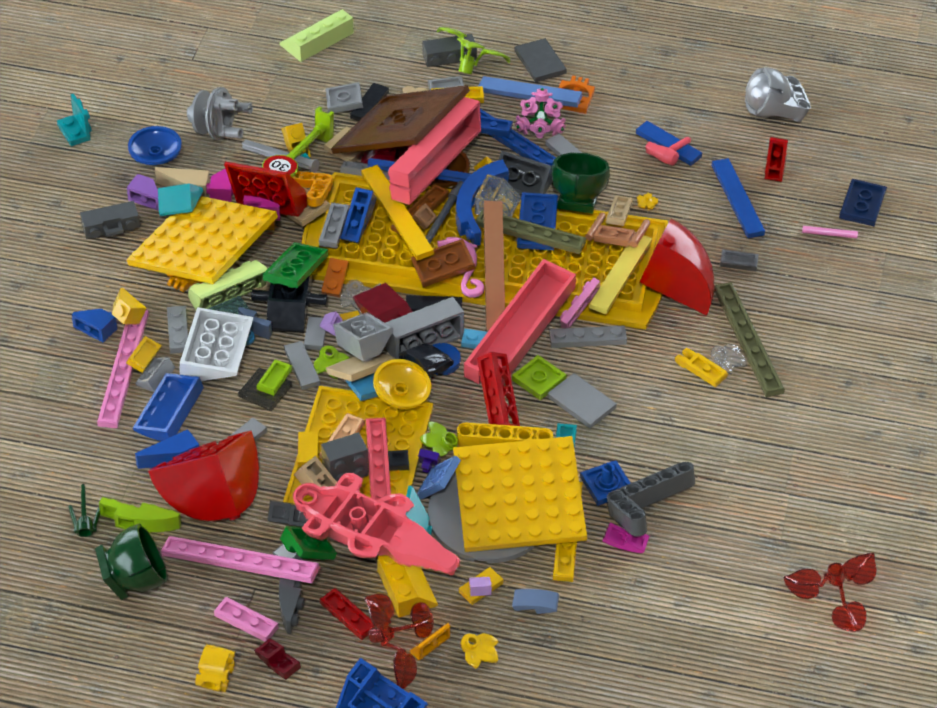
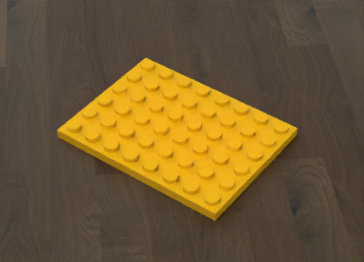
[283,386,433,504]

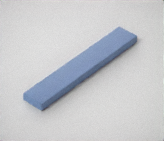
[479,76,582,107]

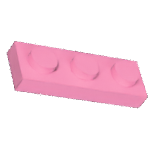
[560,278,600,328]
[214,597,278,642]

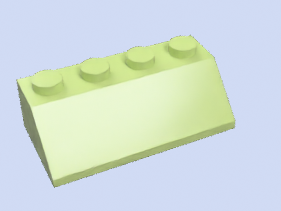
[280,9,354,62]
[188,260,267,310]

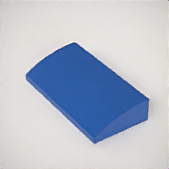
[133,373,204,441]

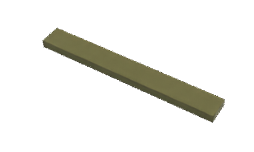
[714,282,785,397]

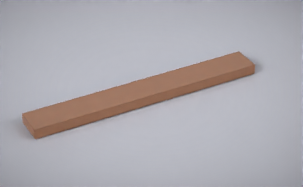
[483,200,505,332]

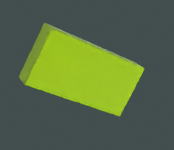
[257,359,292,396]

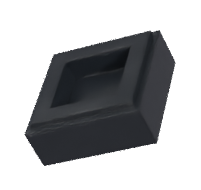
[388,450,409,471]

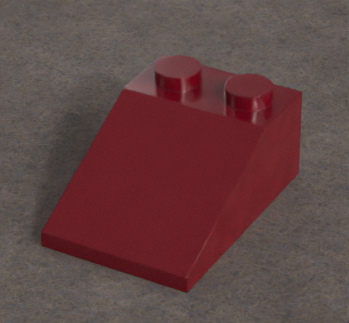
[353,282,413,323]

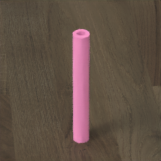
[802,226,858,239]

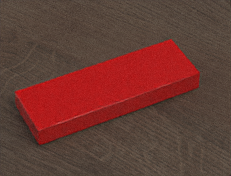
[319,588,377,640]

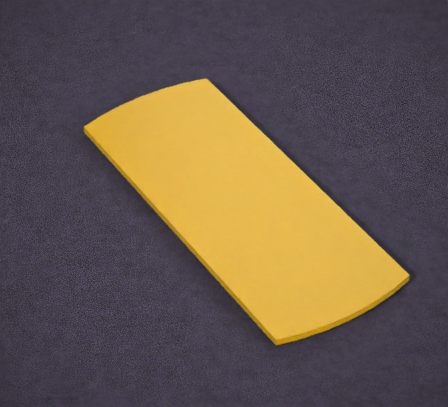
[301,172,668,330]

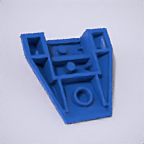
[336,658,428,708]

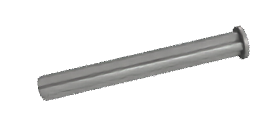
[242,139,319,173]

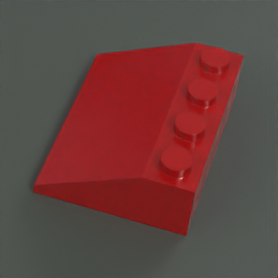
[224,161,308,217]

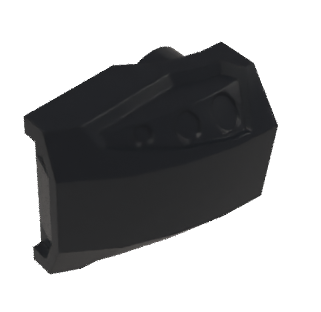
[399,344,454,378]

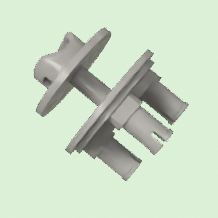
[187,87,253,140]

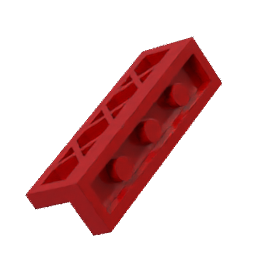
[477,352,520,426]

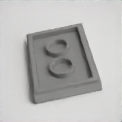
[547,373,617,429]

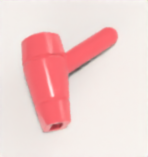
[645,137,691,166]

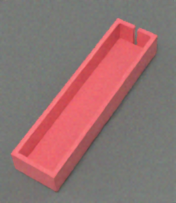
[388,97,481,204]
[464,259,576,385]

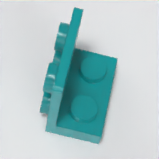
[57,93,92,147]

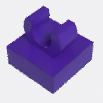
[418,448,441,473]

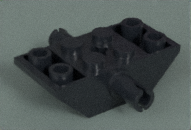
[251,275,328,333]

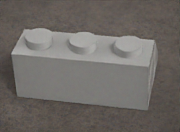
[333,312,393,361]

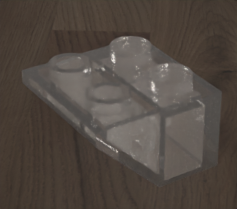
[475,174,521,217]

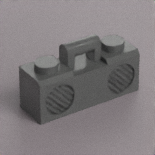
[80,201,140,239]

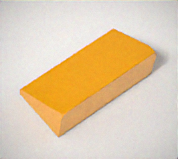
[410,623,450,660]

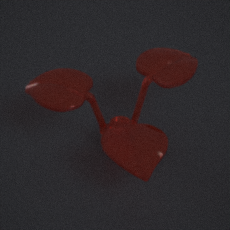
[784,553,877,632]
[364,594,434,689]

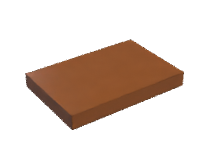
[411,239,476,288]

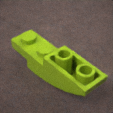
[99,497,181,532]

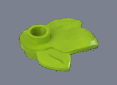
[314,346,349,380]
[420,422,458,457]

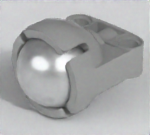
[745,67,811,122]

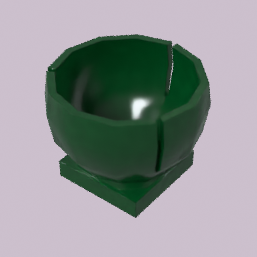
[551,152,610,214]
[95,523,168,600]

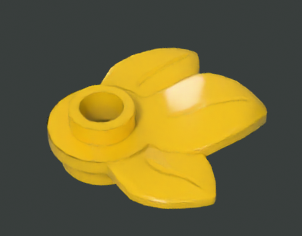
[460,633,498,669]

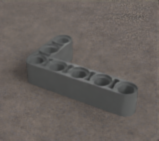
[607,462,695,536]

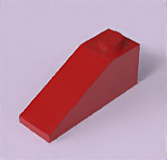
[764,137,788,182]

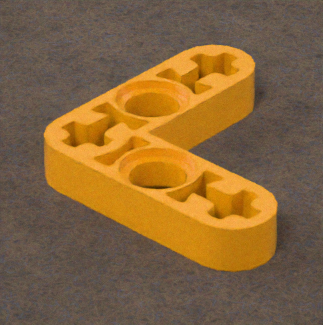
[292,171,333,207]

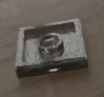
[238,368,292,411]

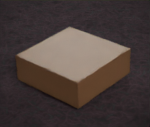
[412,203,437,230]

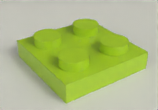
[512,355,567,400]

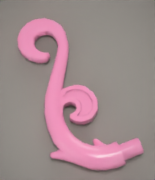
[437,237,484,298]

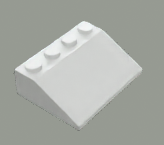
[180,307,253,381]

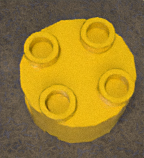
[195,644,235,693]

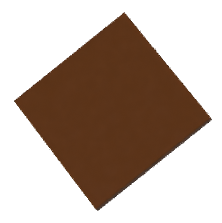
[331,85,470,154]

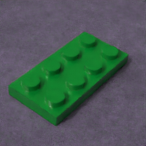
[263,242,328,288]

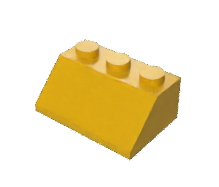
[377,555,438,618]

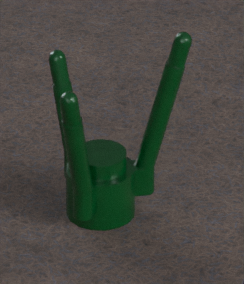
[68,484,100,537]

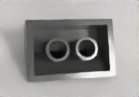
[499,150,552,194]

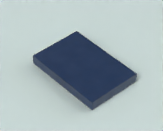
[839,179,887,227]

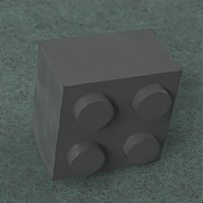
[321,432,369,481]

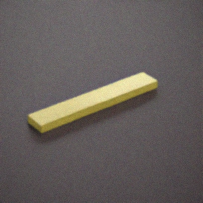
[589,235,652,315]

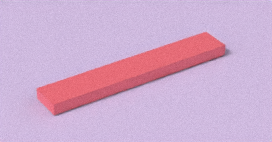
[366,418,391,500]

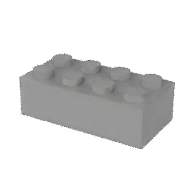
[386,297,464,359]

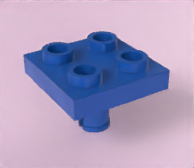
[580,460,630,506]

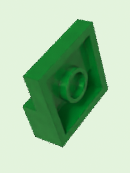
[280,526,337,560]

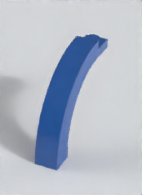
[455,159,509,246]

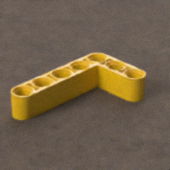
[457,422,553,447]

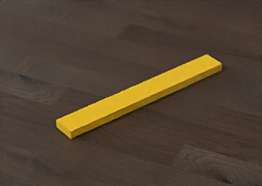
[361,164,434,261]

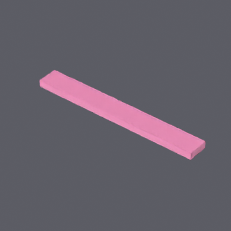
[97,310,149,428]
[161,536,320,584]

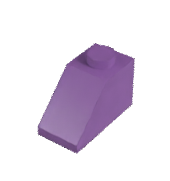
[127,174,159,211]

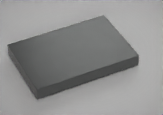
[514,38,567,82]

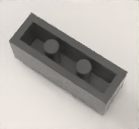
[422,34,477,67]

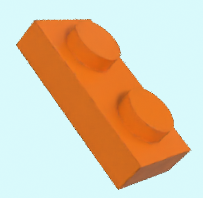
[321,258,349,298]

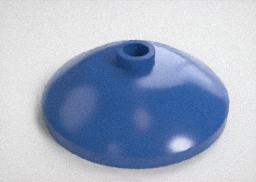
[128,126,182,165]

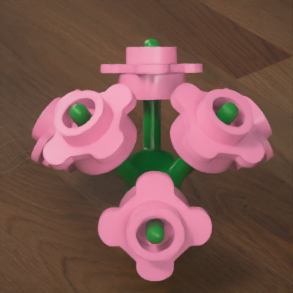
[515,88,566,138]

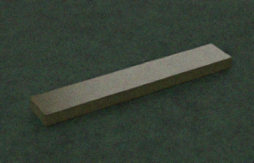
[476,209,586,254]

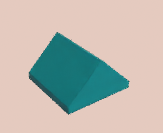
[158,183,204,216]

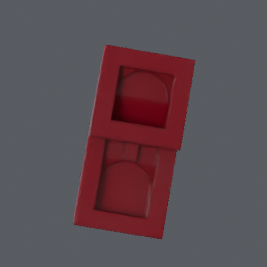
[254,638,301,680]

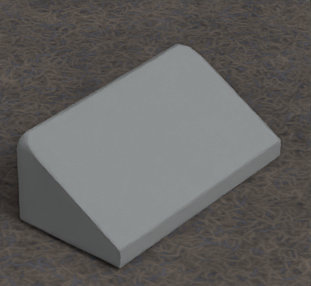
[135,357,175,392]

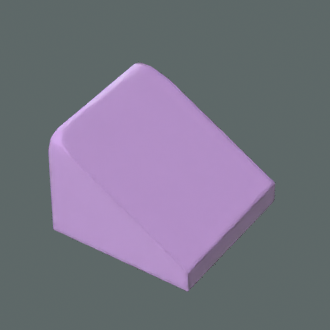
[320,311,343,336]
[469,577,492,596]

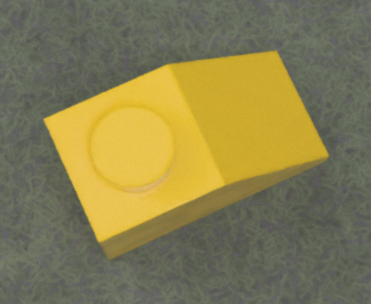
[112,288,147,324]

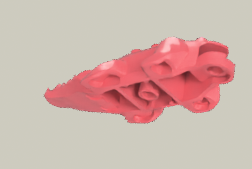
[293,473,460,575]

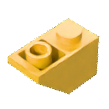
[281,123,311,157]

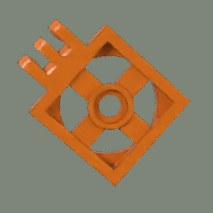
[559,75,595,114]

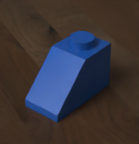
[72,308,117,343]

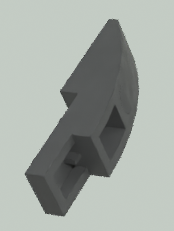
[279,553,305,634]

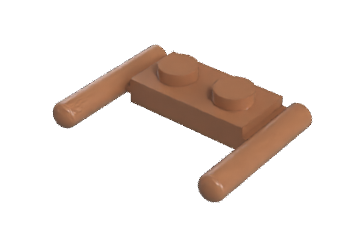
[585,213,650,248]

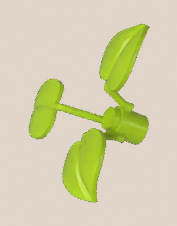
[437,27,510,74]

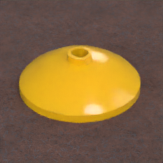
[373,359,431,409]

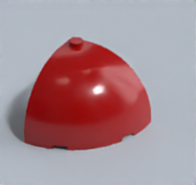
[639,218,714,316]
[148,430,259,521]

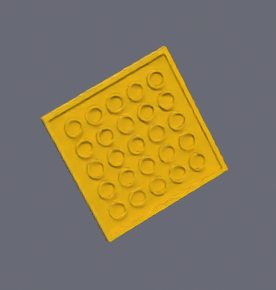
[126,196,278,284]
[453,436,587,552]

